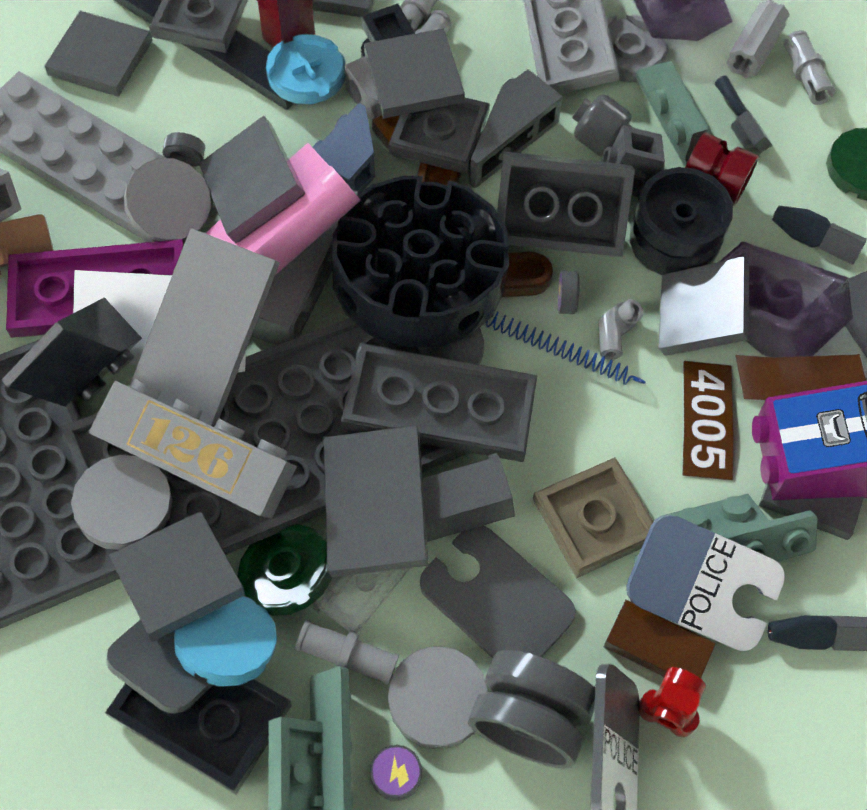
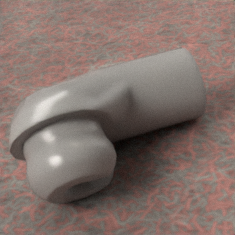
[598,299,643,360]

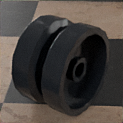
[629,167,733,275]

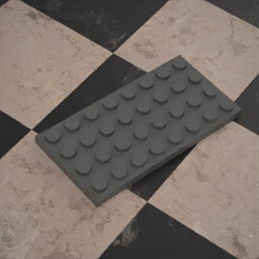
[61,318,469,555]

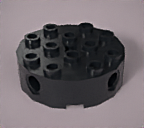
[332,176,509,347]

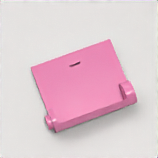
[206,143,361,275]

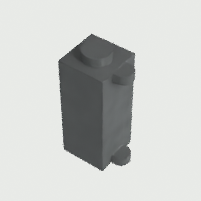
[423,453,515,542]

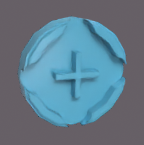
[266,34,346,104]
[174,596,277,686]

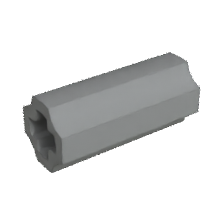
[726,0,790,78]

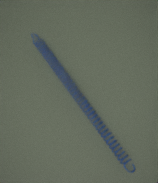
[486,311,646,385]

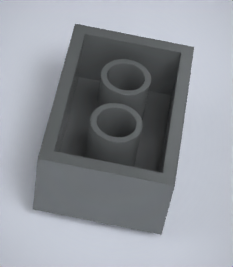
[497,151,635,257]

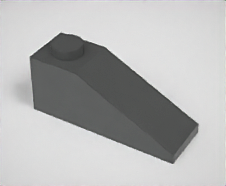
[469,69,563,189]

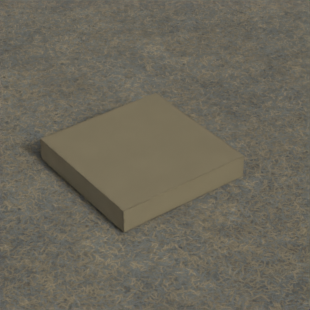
[533,457,653,579]

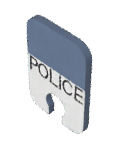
[626,515,785,651]

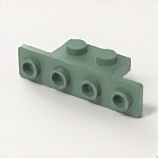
[635,61,713,167]
[634,494,818,565]
[269,666,353,810]

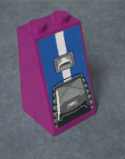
[752,381,867,500]

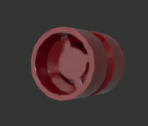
[685,132,759,206]

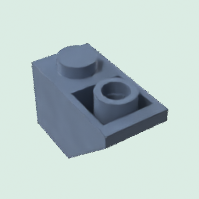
[312,103,375,194]

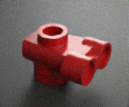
[639,667,706,737]

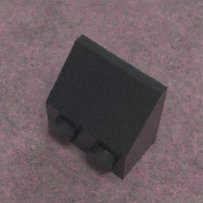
[1,297,142,407]

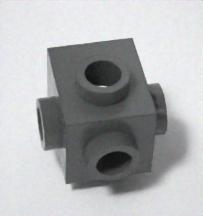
[601,125,665,197]

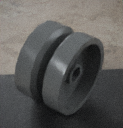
[467,650,595,769]

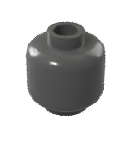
[572,94,634,156]

